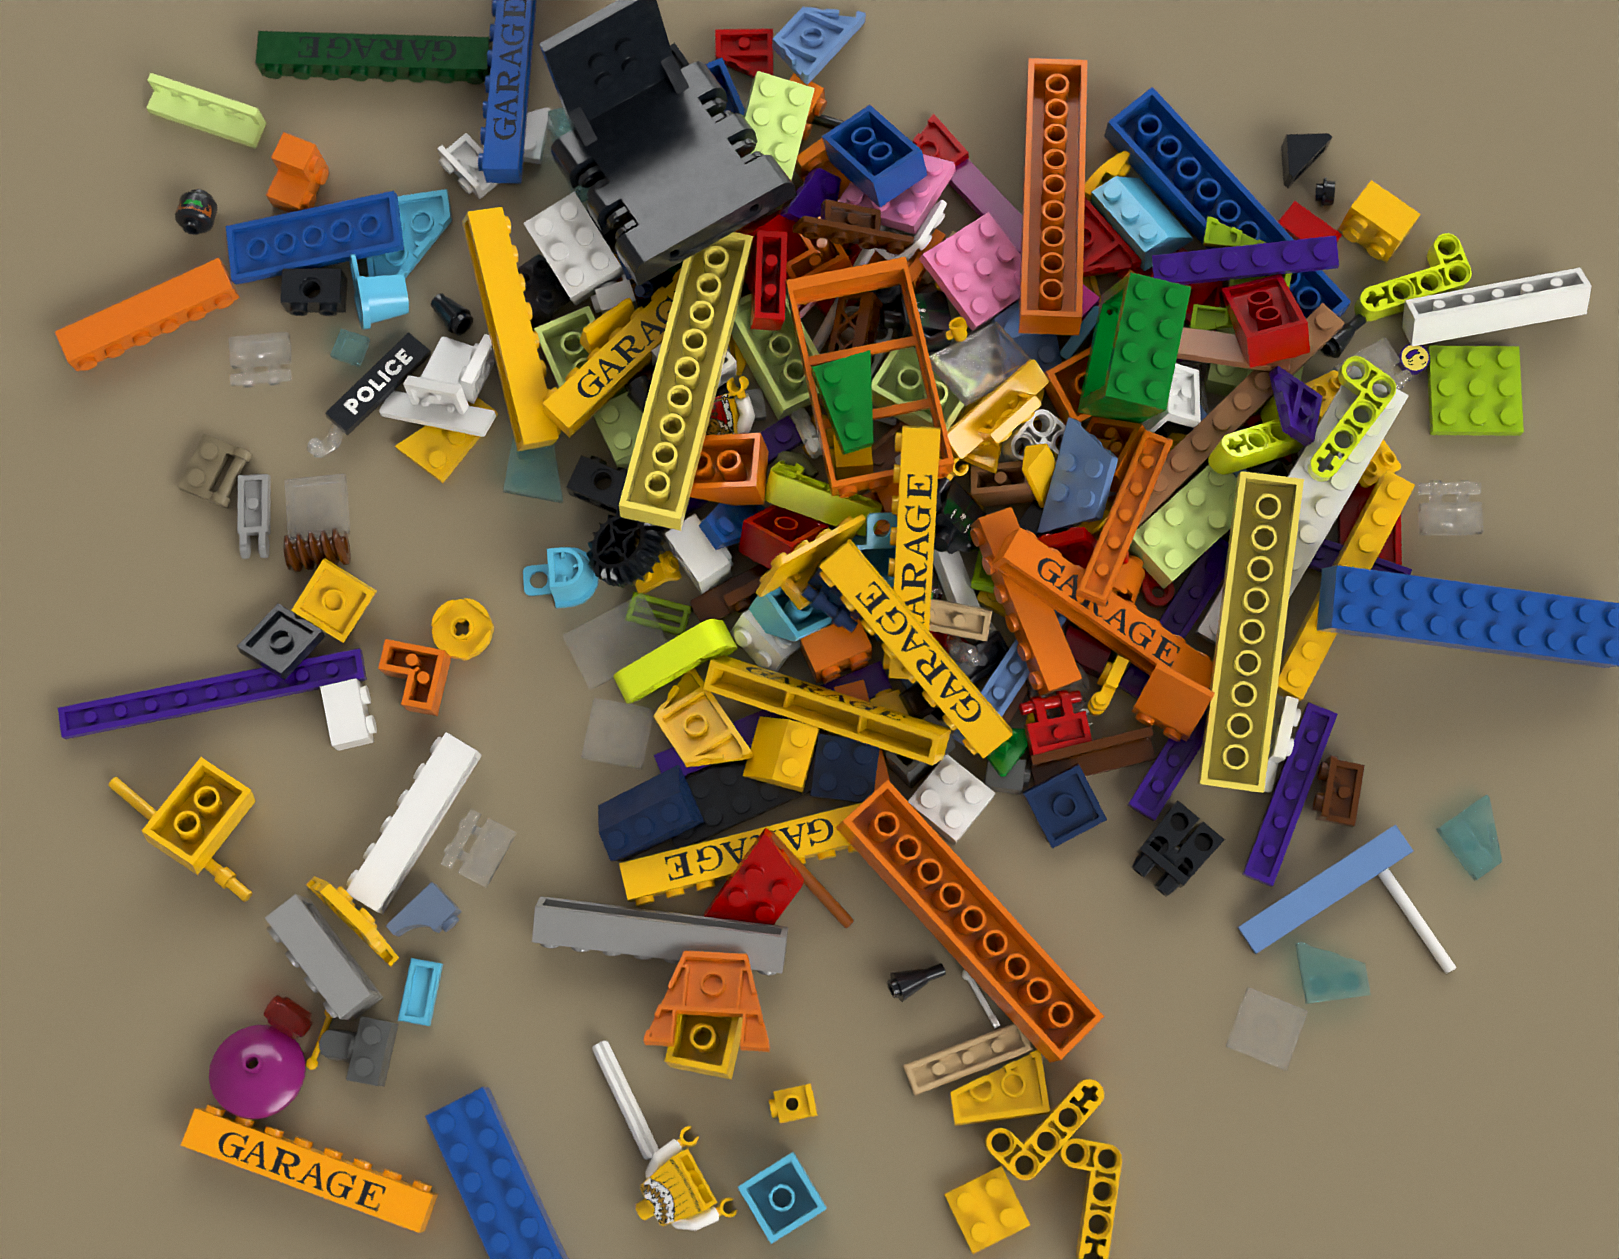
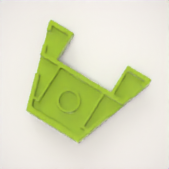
[1190,216,1292,331]

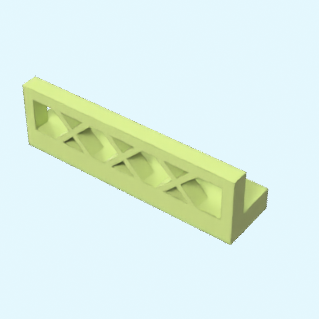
[146,73,267,149]

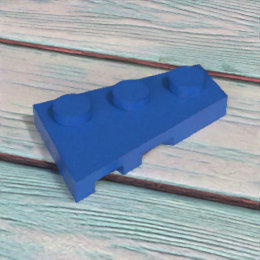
[698,503,766,550]

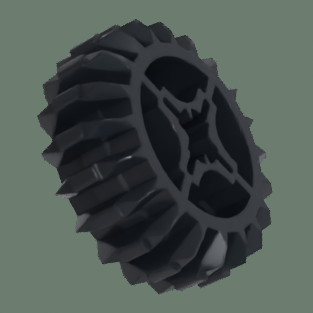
[586,510,666,589]

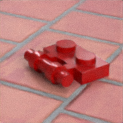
[1019,689,1092,755]

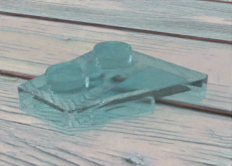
[1436,795,1502,881]

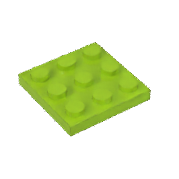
[1427,346,1524,436]

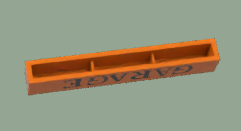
[991,527,1213,689]

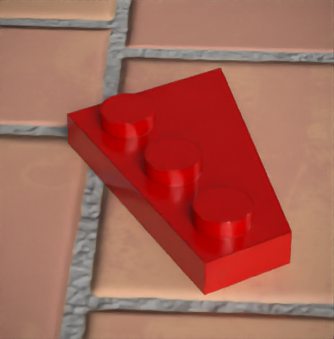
[912,113,969,167]

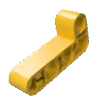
[985,1079,1104,1180]
[1058,1138,1122,1259]

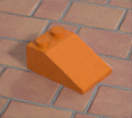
[690,433,769,506]
[1131,662,1215,742]

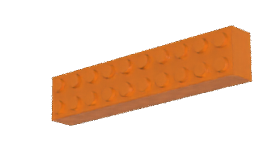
[1018,58,1087,335]
[835,780,1104,1063]

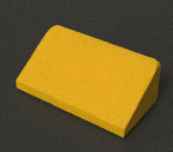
[579,298,635,354]
[1022,444,1056,508]

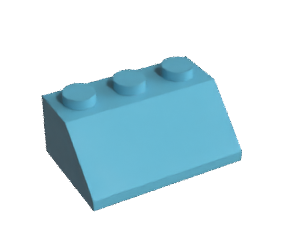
[1091,176,1193,271]
[749,587,850,642]

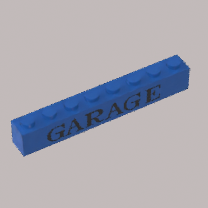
[478,0,537,184]

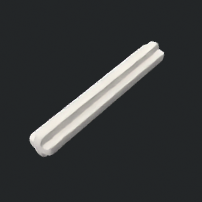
[592,1040,659,1160]

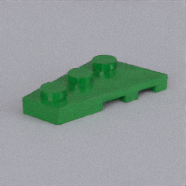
[811,350,873,455]

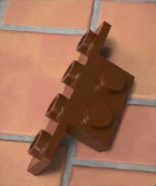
[793,199,914,254]
[690,564,771,623]

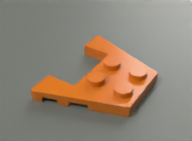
[643,951,770,1052]

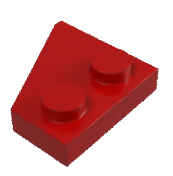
[715,28,774,78]

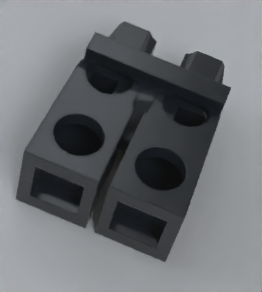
[1131,801,1225,897]

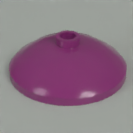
[209,1025,306,1119]

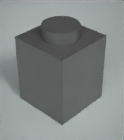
[984,759,1030,795]

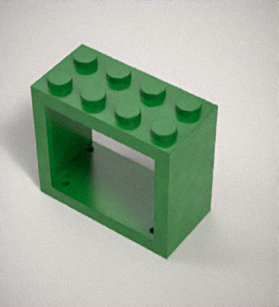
[1077,272,1191,423]

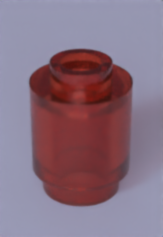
[263,995,313,1040]

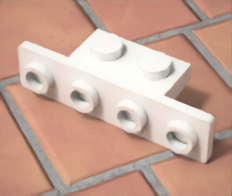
[379,375,496,437]
[1264,694,1301,793]

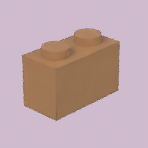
[971,461,1037,507]

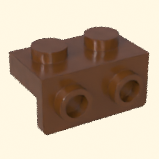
[1312,755,1365,827]

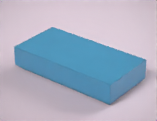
[1060,306,1099,360]

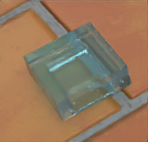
[330,328,371,367]

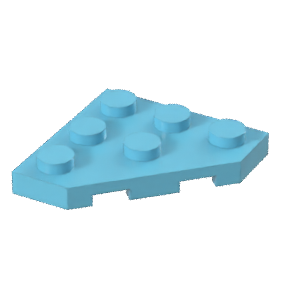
[366,189,452,279]

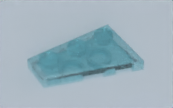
[503,435,563,503]

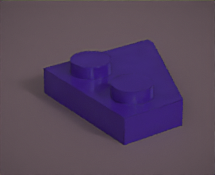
[781,168,841,222]
[1269,366,1323,447]

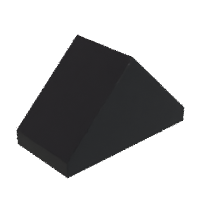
[1281,133,1333,188]

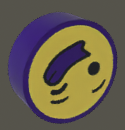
[1397,344,1430,375]

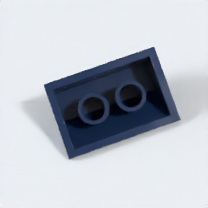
[598,765,704,861]

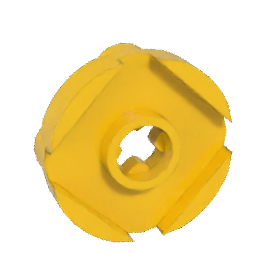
[431,598,494,661]

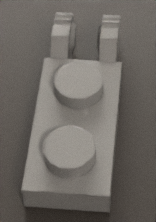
[237,474,271,559]

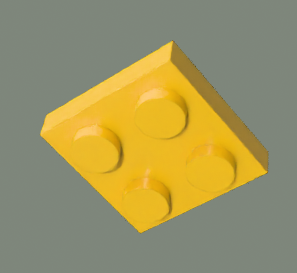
[291,558,377,643]
[944,1166,1030,1254]

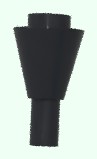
[1320,314,1367,358]
[887,963,946,1002]

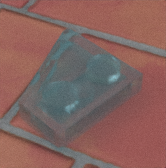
[1295,942,1371,1004]

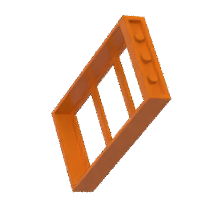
[786,257,954,498]

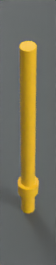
[108,777,253,902]

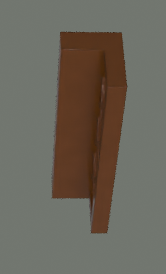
[819,292,883,408]
[1028,726,1156,786]

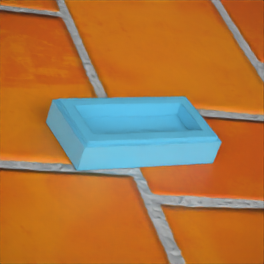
[398,958,443,1026]

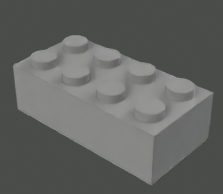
[265,894,383,1021]

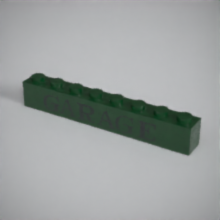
[255,31,493,85]

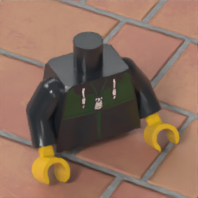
[880,281,968,353]
[934,458,987,554]

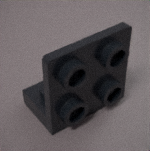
[517,254,571,331]

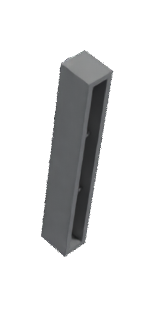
[532,896,788,975]

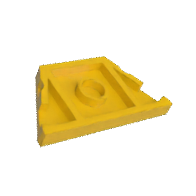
[653,668,754,768]
[306,876,399,967]

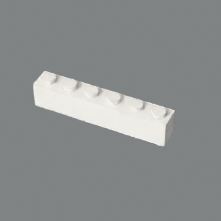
[1402,268,1592,346]
[346,732,482,914]

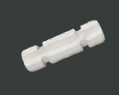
[791,408,822,459]

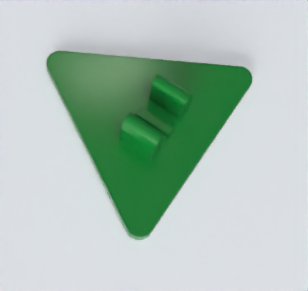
[986,728,1028,777]

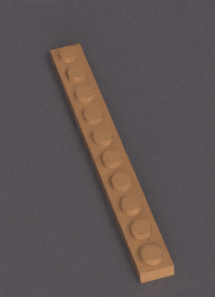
[1137,303,1345,529]

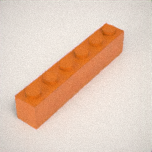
[55,258,240,372]
[970,506,1082,696]

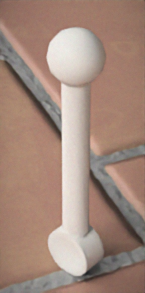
[962,969,1000,1029]

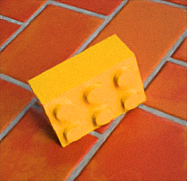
[142,757,256,875]

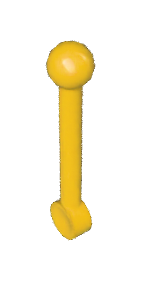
[306,1009,333,1070]

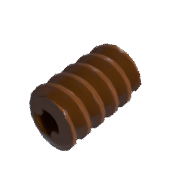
[283,528,351,572]

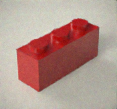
[750,230,787,331]

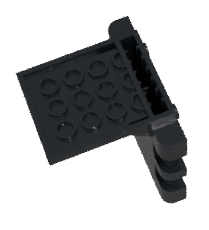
[539,0,797,286]

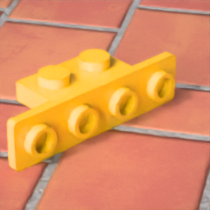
[947,359,1049,459]

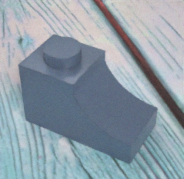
[385,882,462,937]

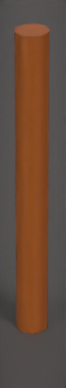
[771,830,854,928]

